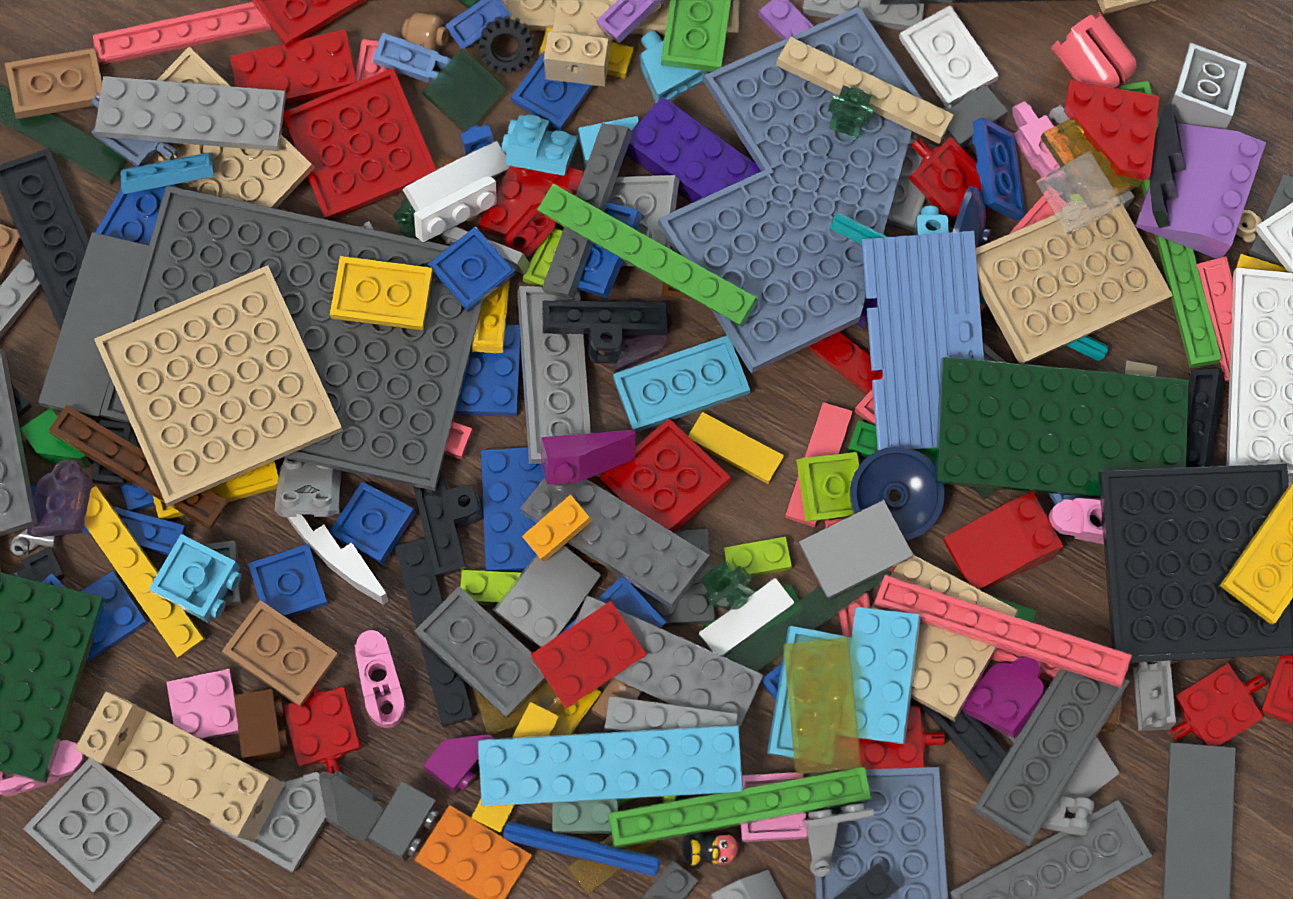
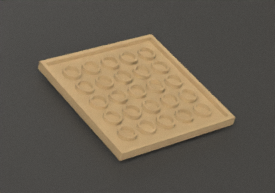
[94,265,343,507]

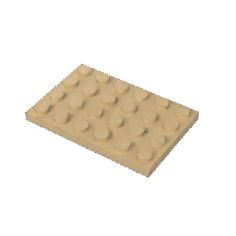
[145,47,315,209]
[976,190,1173,364]

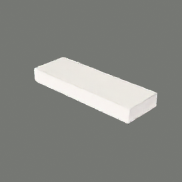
[699,578,794,657]

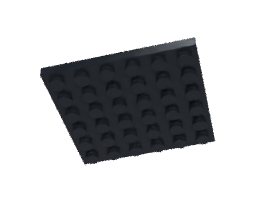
[1098,464,1293,663]

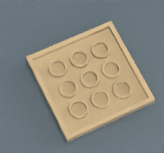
[871,555,1018,721]

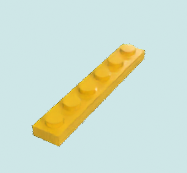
[70,486,206,658]

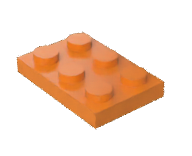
[415,805,532,899]

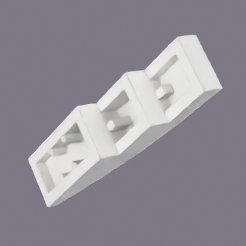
[403,141,510,212]
[287,514,389,605]

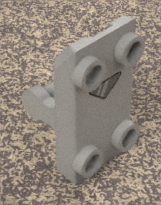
[274,458,341,517]

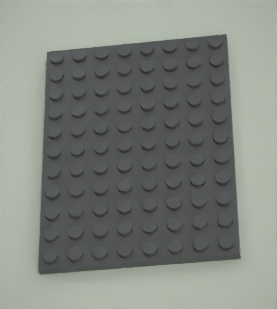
[100,186,484,491]

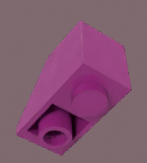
[423,734,494,795]

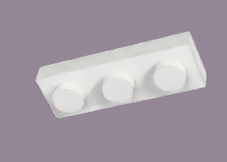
[414,175,497,242]

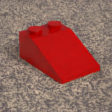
[943,492,1063,590]

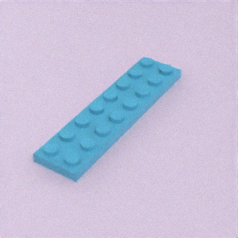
[478,725,742,806]

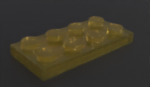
[783,637,862,774]

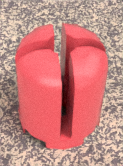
[1051,12,1137,89]

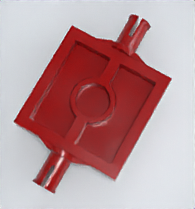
[908,137,991,222]
[1169,663,1267,746]
[283,685,362,774]
[835,706,945,770]

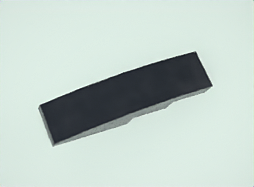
[1150,104,1186,228]

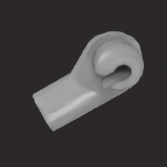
[10,528,58,556]

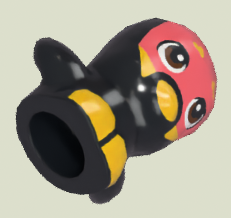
[682,831,738,870]

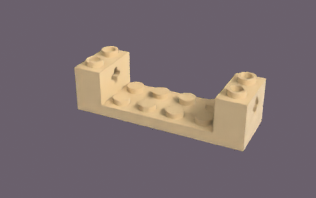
[544,0,617,87]
[75,692,285,842]

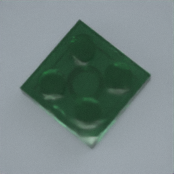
[422,48,506,133]

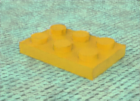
[330,256,433,330]

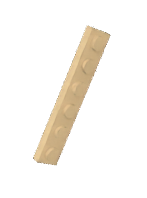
[776,37,954,143]

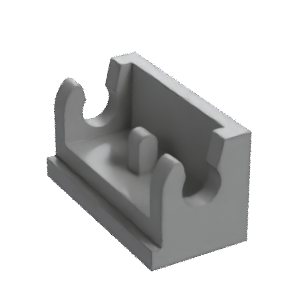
[1133,661,1176,731]

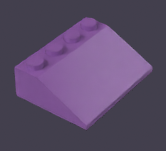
[1135,123,1266,259]

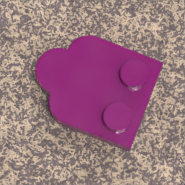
[962,657,1046,739]

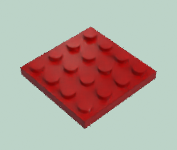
[283,68,436,220]

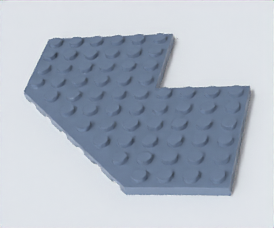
[658,7,921,373]

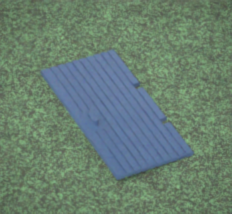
[861,231,984,450]

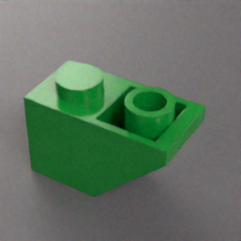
[20,408,91,468]

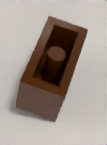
[234,689,289,764]

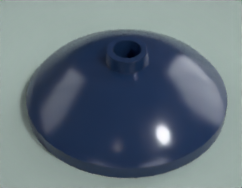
[953,186,991,248]
[850,447,945,541]

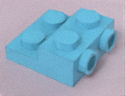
[502,115,577,176]
[149,534,241,623]

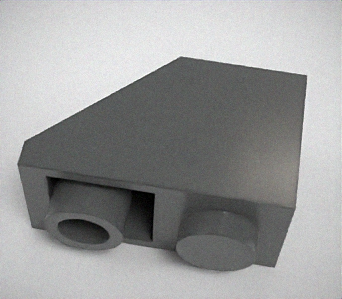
[319,771,385,842]

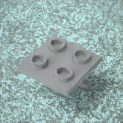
[802,803,874,877]

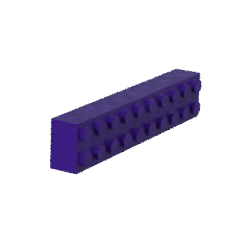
[625,96,877,330]

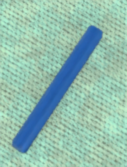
[504,822,660,876]

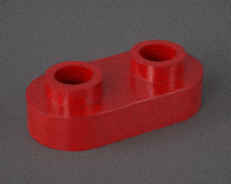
[504,204,556,257]

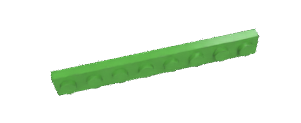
[537,184,759,327]
[608,767,871,848]

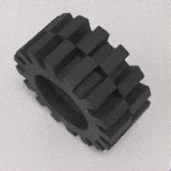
[479,16,533,74]

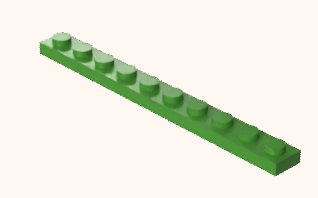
[1118,81,1222,368]

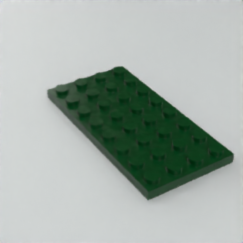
[935,357,1189,498]

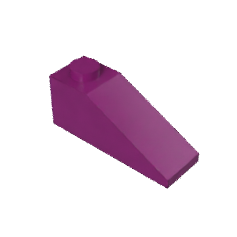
[541,430,635,485]

